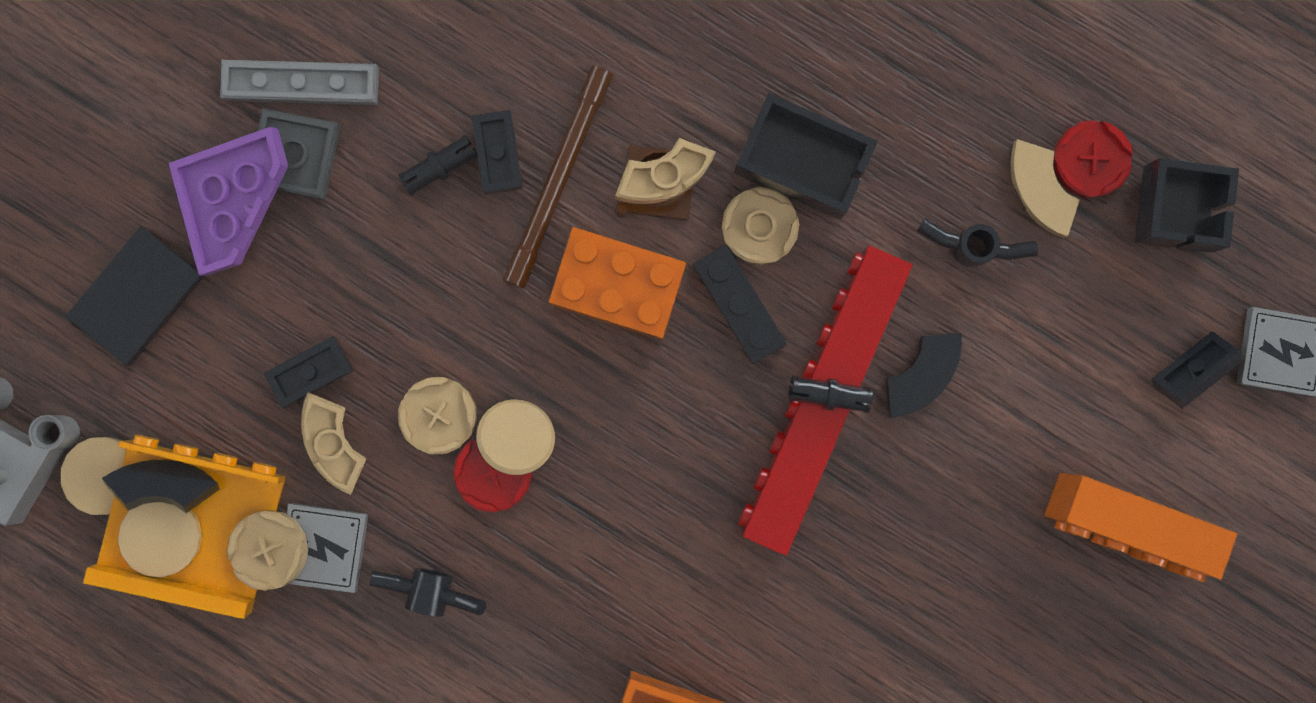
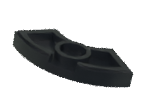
[885,333,962,418]
[102,460,220,513]

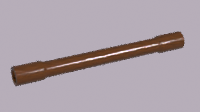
[503,65,613,289]

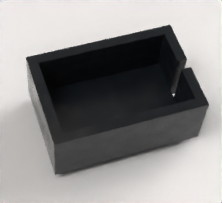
[734,93,878,220]

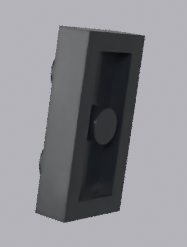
[472,110,523,195]
[1152,331,1243,409]
[263,336,354,408]

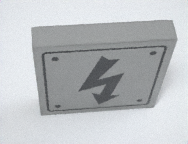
[1236,307,1316,397]
[287,503,369,593]

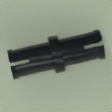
[398,135,478,196]
[788,376,873,413]

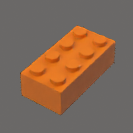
[1044,473,1238,583]

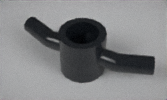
[917,218,1038,267]
[369,568,486,617]

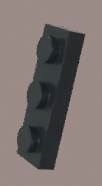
[692,244,787,365]

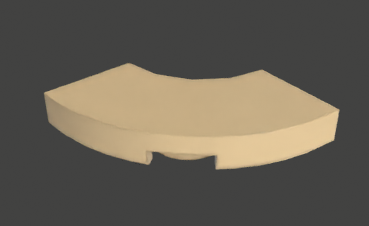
[615,138,716,204]
[1010,139,1080,238]
[301,392,366,495]

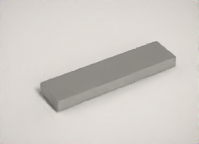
[220,60,379,105]

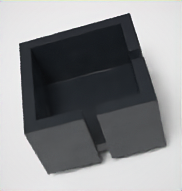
[1134,158,1239,253]

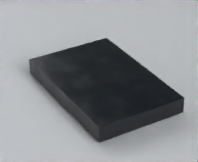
[66,226,205,366]

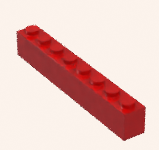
[737,245,913,556]

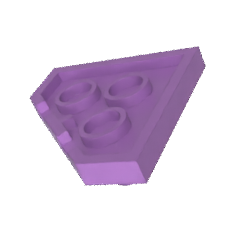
[168,127,288,276]

